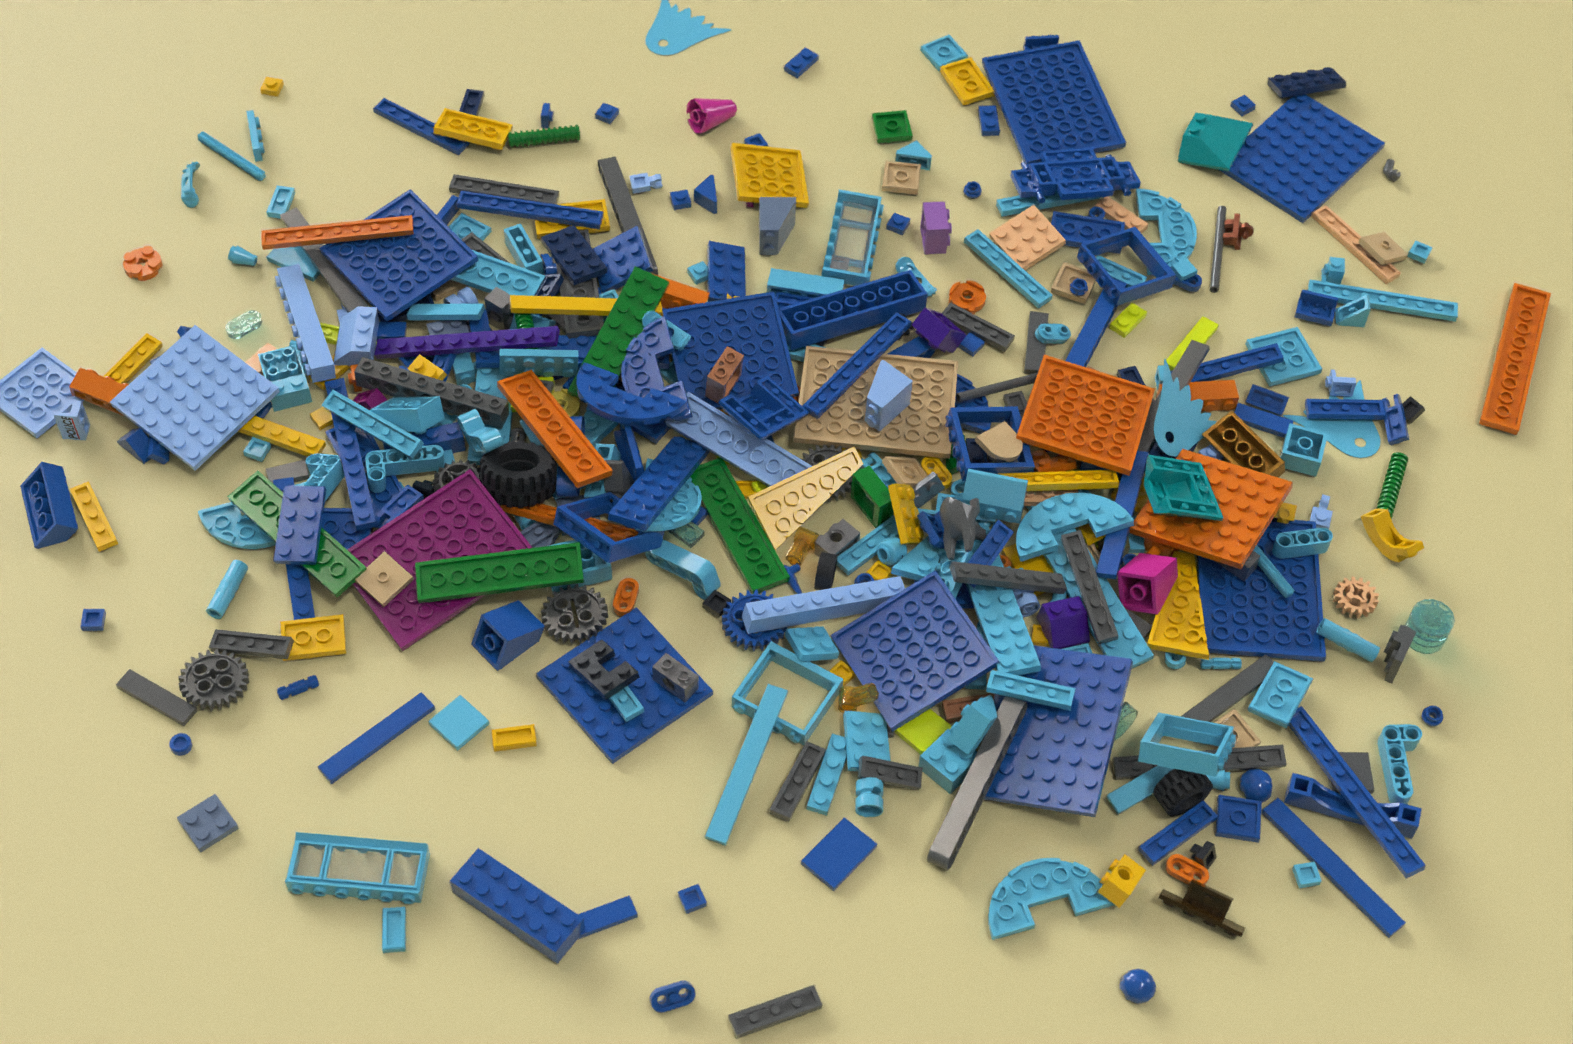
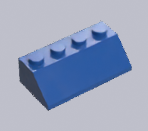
[20,462,78,549]

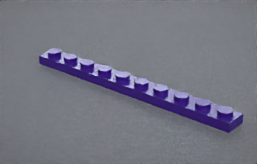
[374,326,560,359]

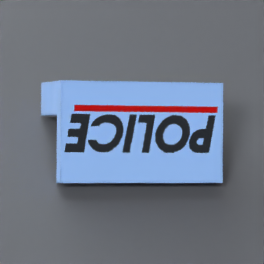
[53,401,91,440]

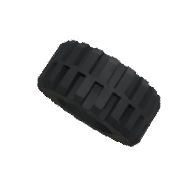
[480,441,557,508]

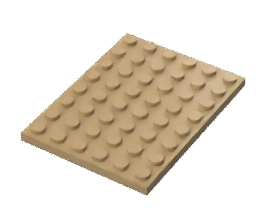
[794,346,958,459]

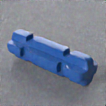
[277,675,319,700]

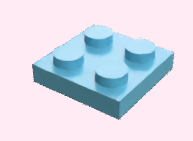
[785,626,840,662]

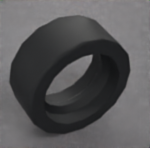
[814,552,838,590]

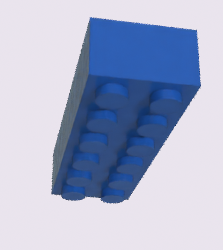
[450,848,585,964]

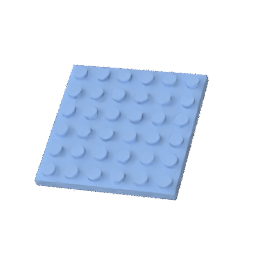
[110,325,280,471]

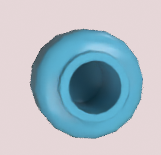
[877,537,907,566]

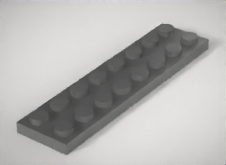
[556,229,604,339]

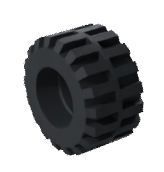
[1153,769,1213,817]

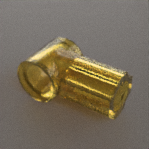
[786,526,819,566]
[838,682,879,713]

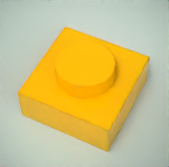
[260,77,284,97]

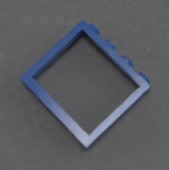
[1077,227,1176,306]
[945,406,1035,481]
[554,492,665,563]

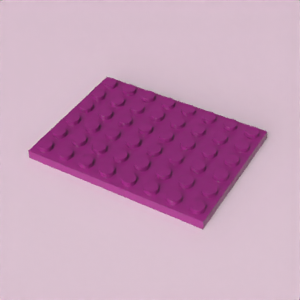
[347,469,533,651]

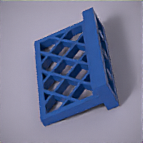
[613,423,644,483]

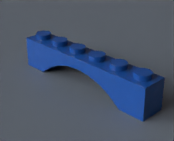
[1284,773,1422,839]

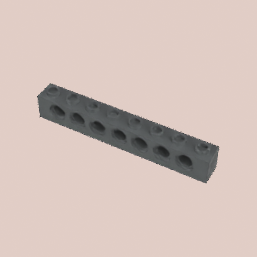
[354,357,509,429]

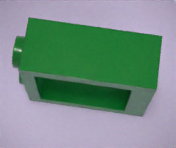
[851,466,894,528]

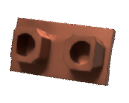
[1223,213,1254,250]

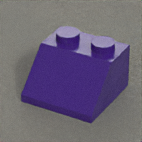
[1036,596,1090,649]

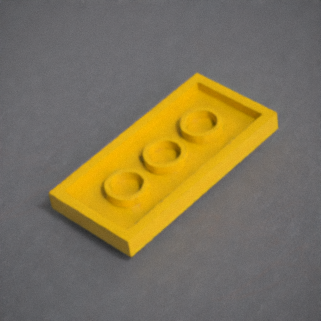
[433,108,513,150]
[534,199,610,239]

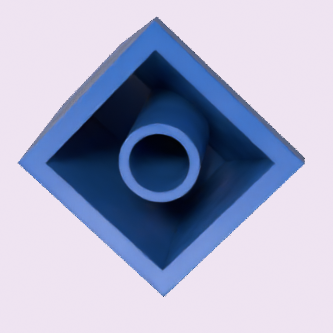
[471,600,545,671]

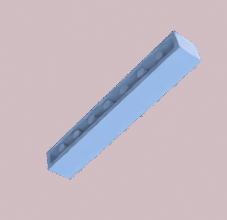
[275,264,336,383]
[742,576,905,634]

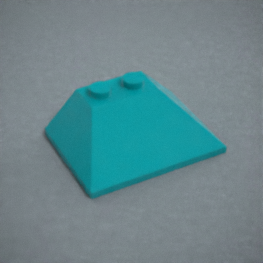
[1178,113,1253,171]
[1144,455,1223,521]

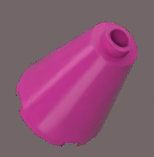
[686,98,737,133]

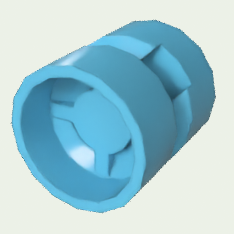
[855,777,884,817]

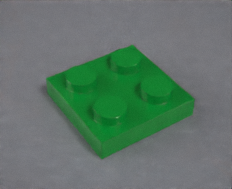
[872,110,913,143]

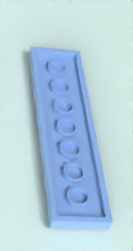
[666,392,812,487]

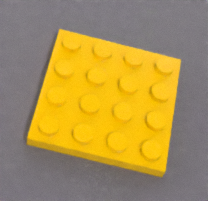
[730,143,809,208]

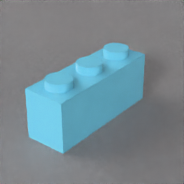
[504,223,544,275]

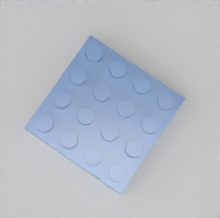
[0,347,84,438]

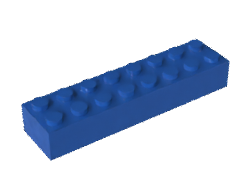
[779,270,928,350]

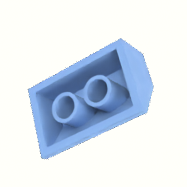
[334,306,379,366]

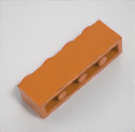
[654,274,709,309]
[69,367,129,416]
[1156,380,1239,412]

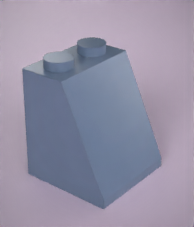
[759,197,796,255]

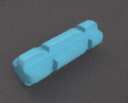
[1200,658,1242,669]

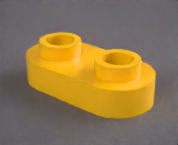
[921,456,952,490]

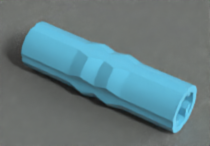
[206,560,248,619]
[1316,618,1380,662]

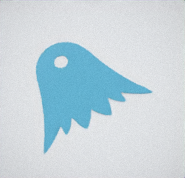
[645,0,731,55]
[1154,359,1217,457]
[1283,380,1380,458]

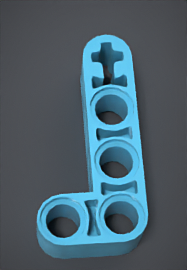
[457,409,504,454]
[365,445,444,493]
[303,453,345,501]
[645,539,721,600]
[1377,724,1422,804]

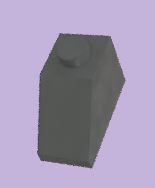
[604,460,635,501]

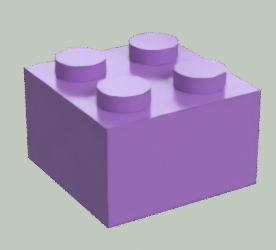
[920,201,952,254]

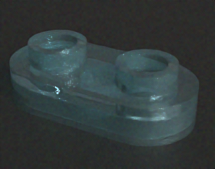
[225,310,262,339]

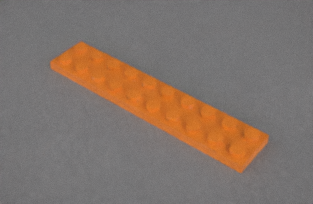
[1479,283,1551,435]

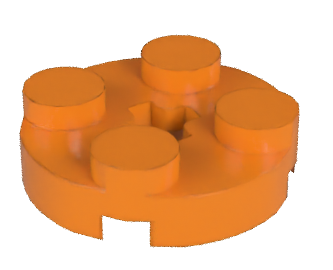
[123,246,162,281]
[949,280,986,314]

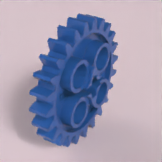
[722,589,787,651]

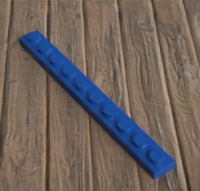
[325,378,377,531]
[1288,706,1426,879]

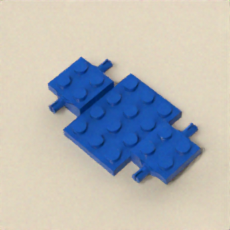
[1010,148,1141,204]

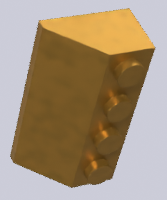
[1202,411,1285,477]

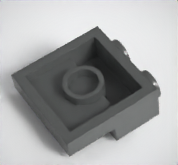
[1384,625,1417,684]

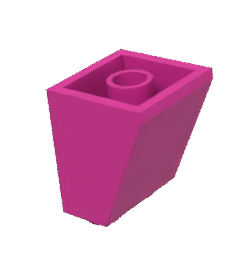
[1117,553,1178,614]

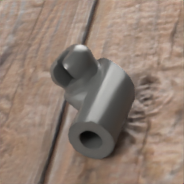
[1383,159,1401,181]

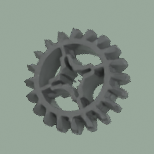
[432,459,480,492]

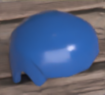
[1239,769,1273,802]
[1119,968,1156,1004]

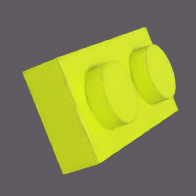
[1109,302,1147,338]

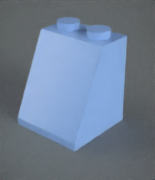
[865,360,913,432]

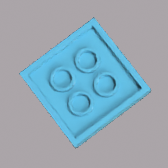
[1245,327,1322,387]

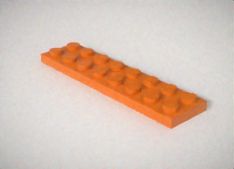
[497,370,613,488]

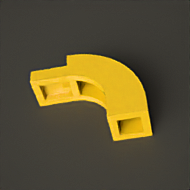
[1361,508,1424,562]

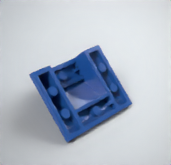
[718,376,809,440]

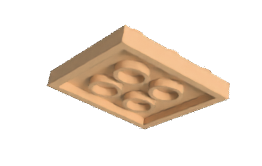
[989,205,1066,270]

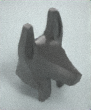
[939,497,986,560]

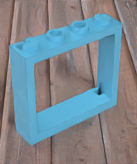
[732,641,843,746]
[1138,712,1236,777]

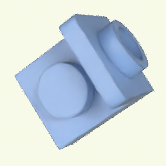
[1325,370,1356,397]

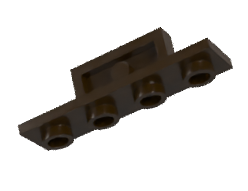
[1159,879,1245,937]

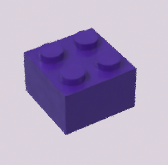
[912,307,967,353]

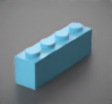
[767,268,844,298]

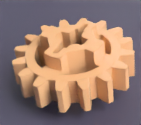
[1333,576,1379,619]

